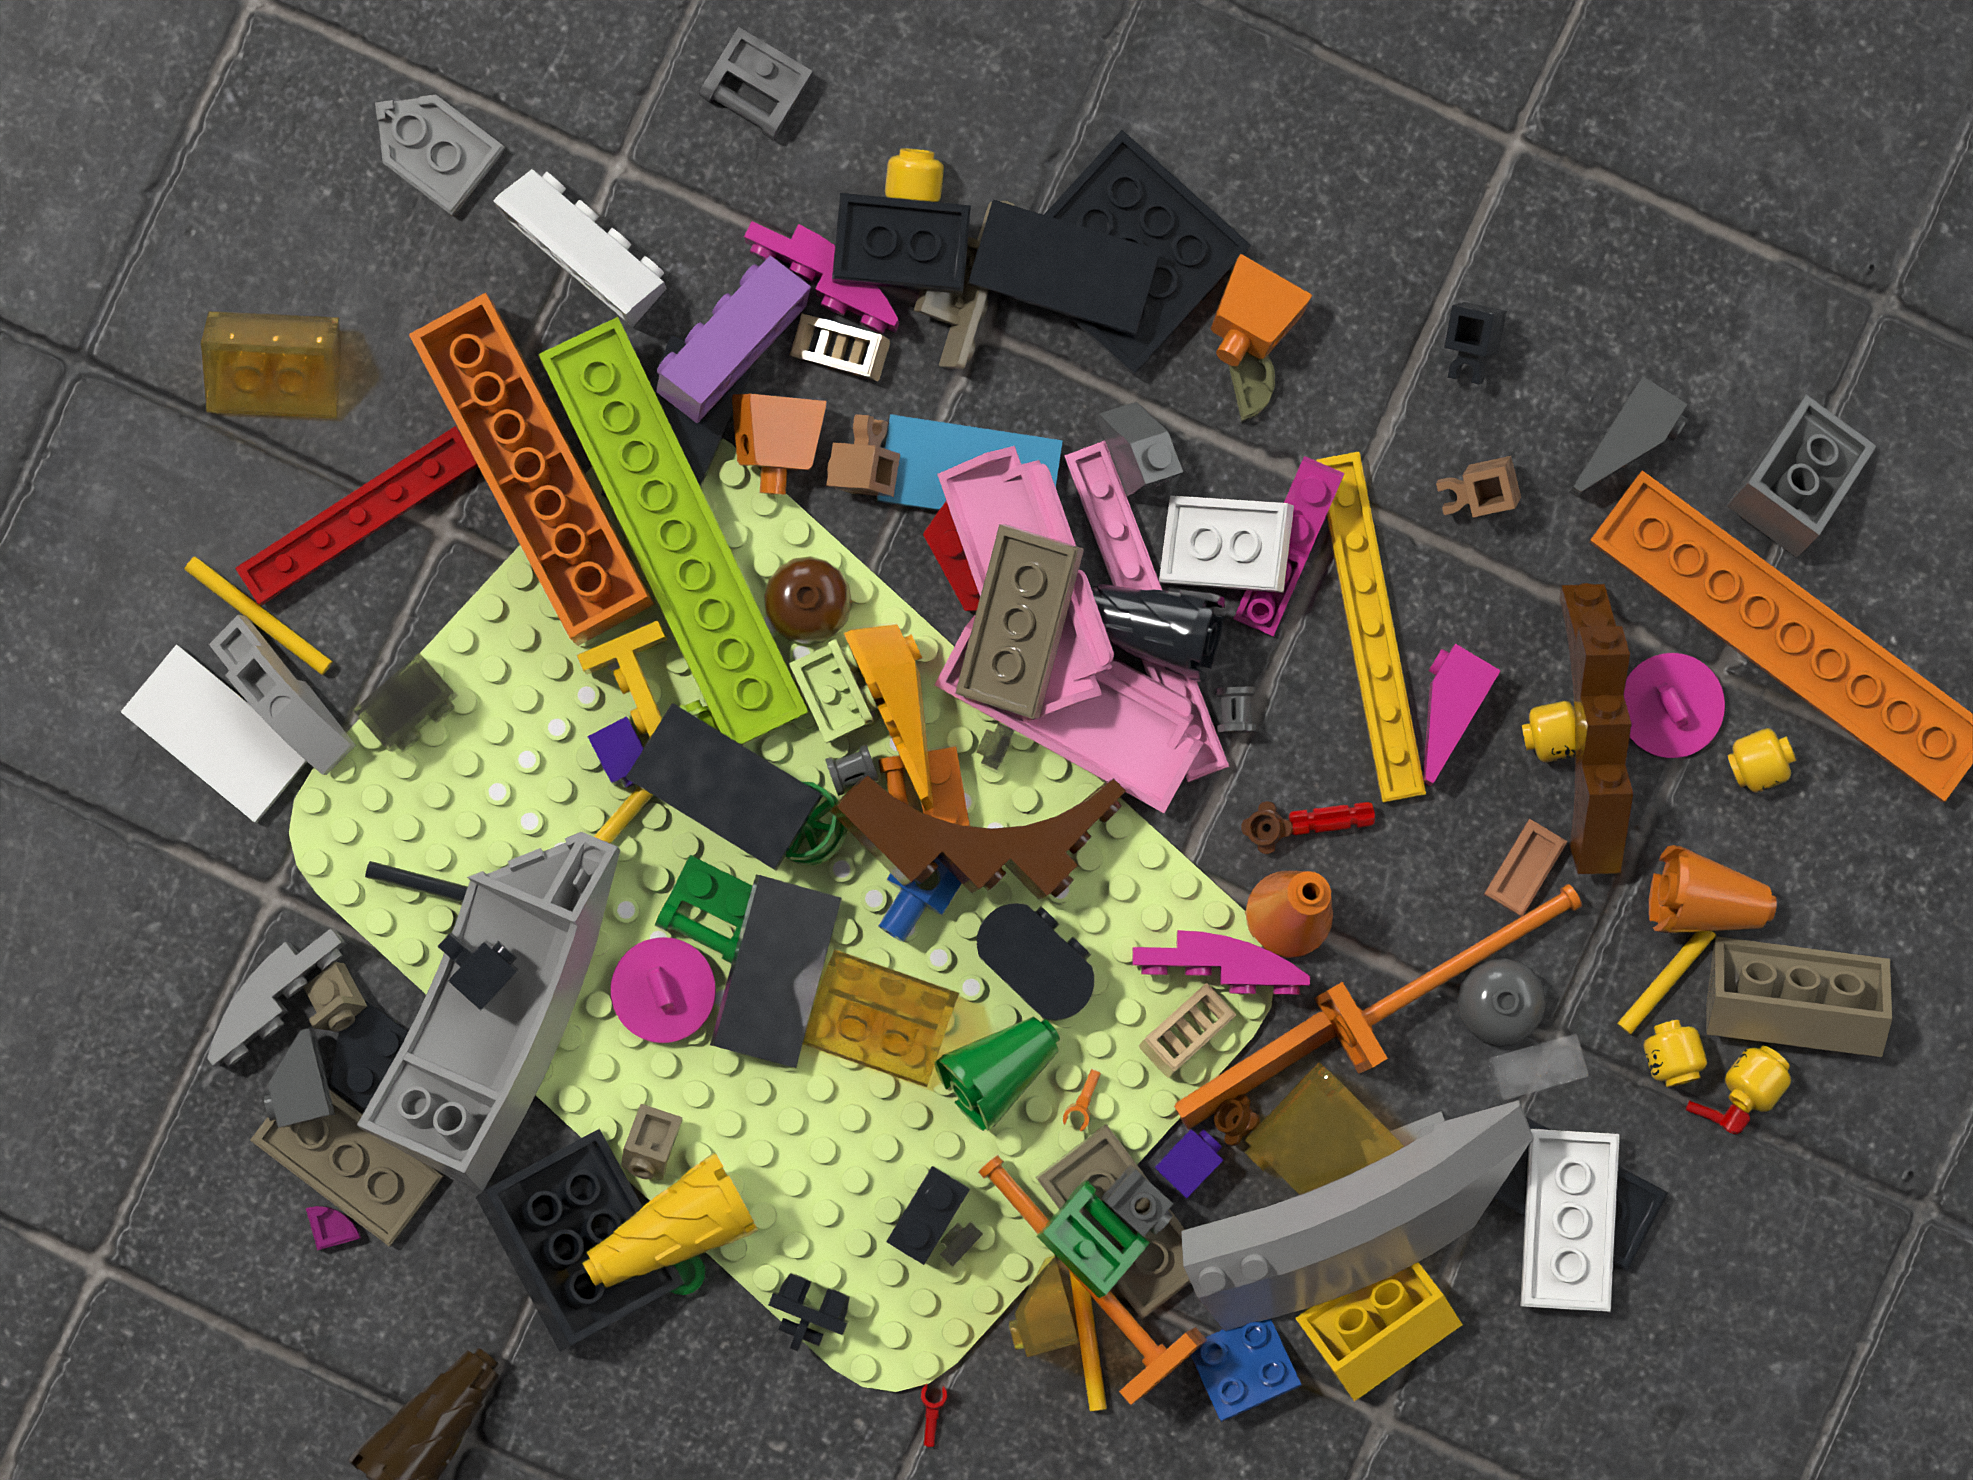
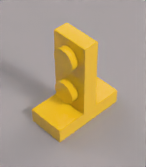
[577,621,668,738]

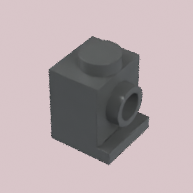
[1101,1165,1173,1237]

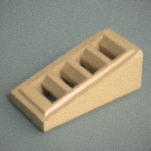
[790,314,890,381]
[1139,983,1236,1078]

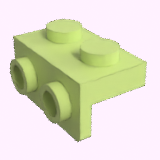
[789,639,878,744]

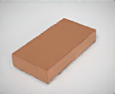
[1484,819,1568,917]

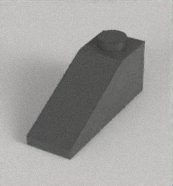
[1570,377,1688,497]

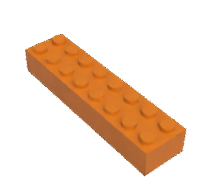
[409,293,655,646]

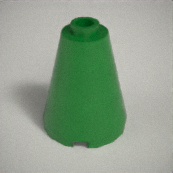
[934,1017,1060,1131]

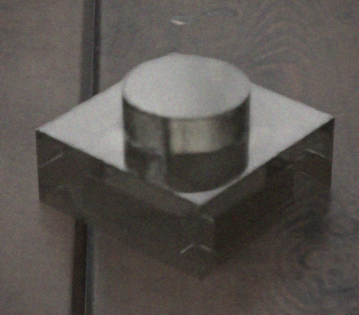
[977,723,1015,773]
[940,1222,984,1267]

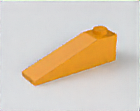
[844,624,933,811]

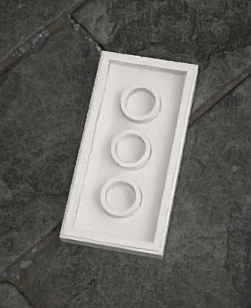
[121,644,307,823]
[1520,1129,1619,1311]

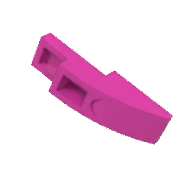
[744,221,899,334]
[1233,456,1344,636]
[1132,930,1310,995]

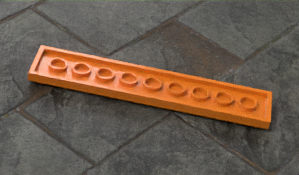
[1589,470,1973,803]

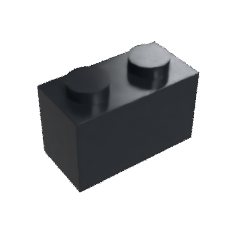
[886,1166,971,1265]

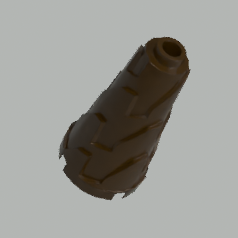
[347,1347,499,1480]

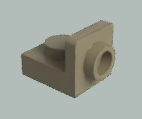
[303,962,367,1032]
[621,1104,682,1180]

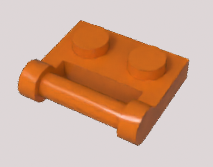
[879,746,970,826]

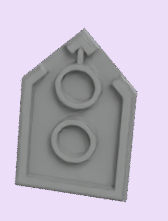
[375,94,505,216]

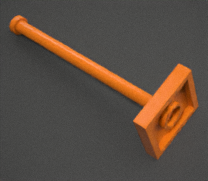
[1314,884,1582,1074]
[978,1155,1207,1405]

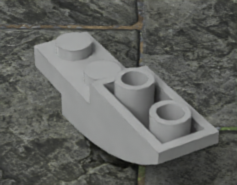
[209,615,356,775]
[207,929,347,1067]

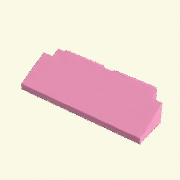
[937,446,1114,723]
[935,615,1204,813]

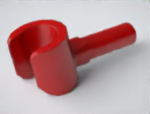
[1685,1100,1750,1134]
[921,1384,947,1447]

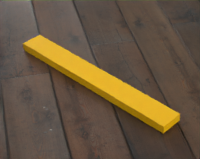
[1316,452,1426,803]

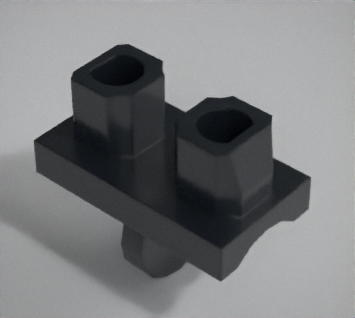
[768,1272,850,1352]

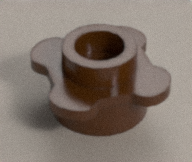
[1241,801,1293,854]
[1214,1094,1260,1146]

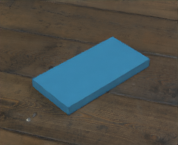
[877,414,1063,511]

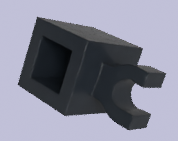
[1444,302,1507,385]
[437,932,519,1011]

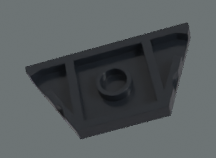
[330,999,409,1110]

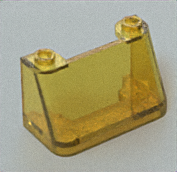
[1244,1062,1405,1195]

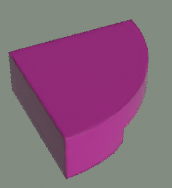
[306,1206,361,1250]

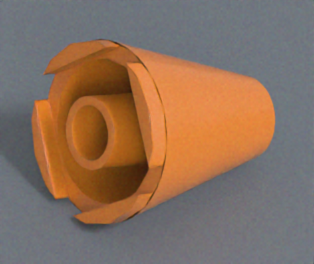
[1649,845,1777,933]
[1245,871,1333,958]

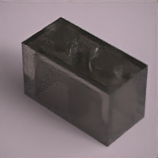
[353,652,459,753]

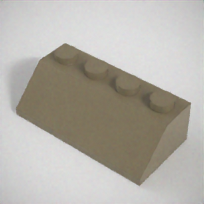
[1706,936,1892,1057]

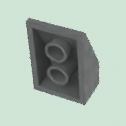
[1727,394,1876,558]

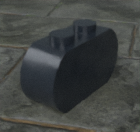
[977,903,1094,1021]

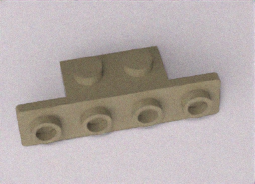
[914,201,1014,369]

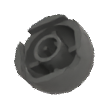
[1457,958,1546,1046]

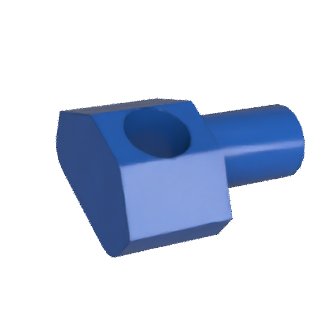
[878,858,962,942]

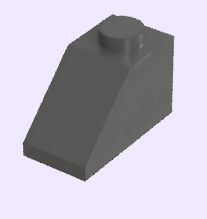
[1096,402,1183,497]
[264,1028,335,1128]

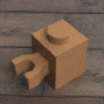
[826,415,900,497]
[1436,456,1521,517]

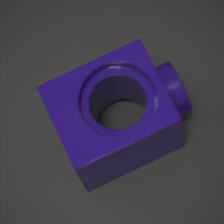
[587,716,644,788]
[1154,1129,1223,1198]

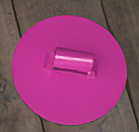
[1624,653,1725,758]
[611,937,716,1043]

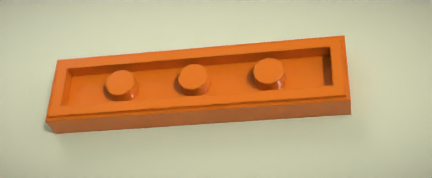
[1174,1011,1336,1130]

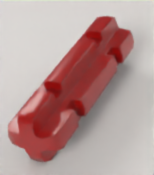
[1288,802,1375,835]

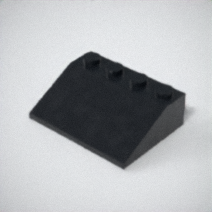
[476,1128,684,1352]

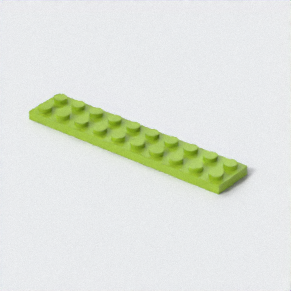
[539,317,808,745]

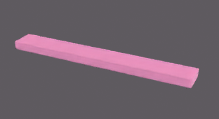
[1064,441,1229,782]

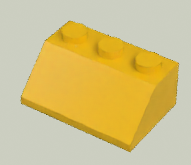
[1295,1262,1463,1402]

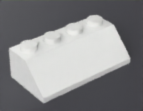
[494,169,667,328]

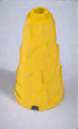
[583,1153,758,1288]

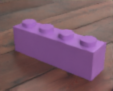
[656,255,811,423]

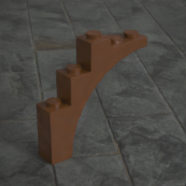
[1560,583,1633,874]
[829,775,1126,900]

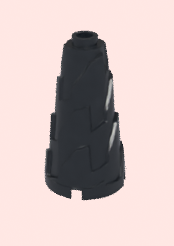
[1090,583,1225,682]

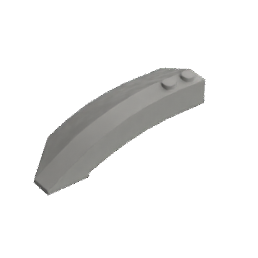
[357,832,620,1192]
[1182,1100,1532,1331]

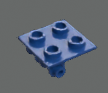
[1191,1319,1302,1422]

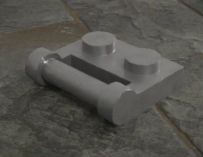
[699,27,813,140]

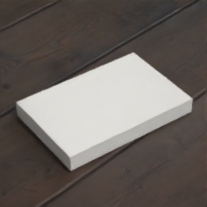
[1159,496,1294,593]

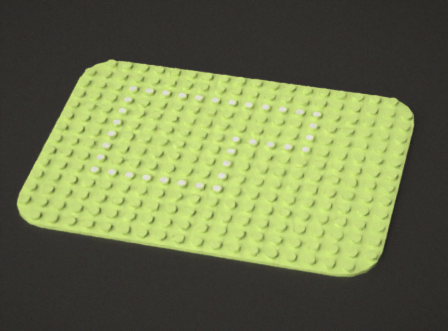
[289,439,1273,1392]

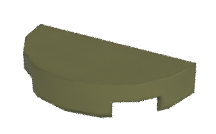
[1222,338,1275,423]

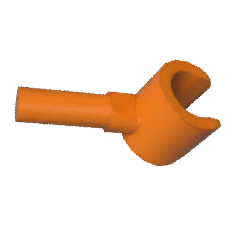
[1063,1069,1101,1131]

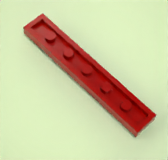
[235,426,478,606]

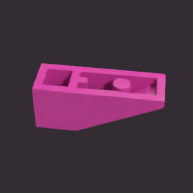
[1423,644,1501,786]

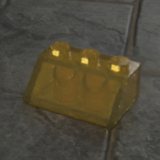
[201,311,341,419]
[803,949,959,1087]
[1009,1253,1079,1357]

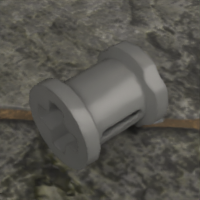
[1216,687,1256,734]
[825,744,879,796]

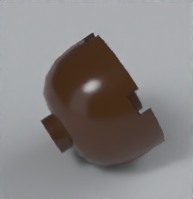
[764,556,852,645]

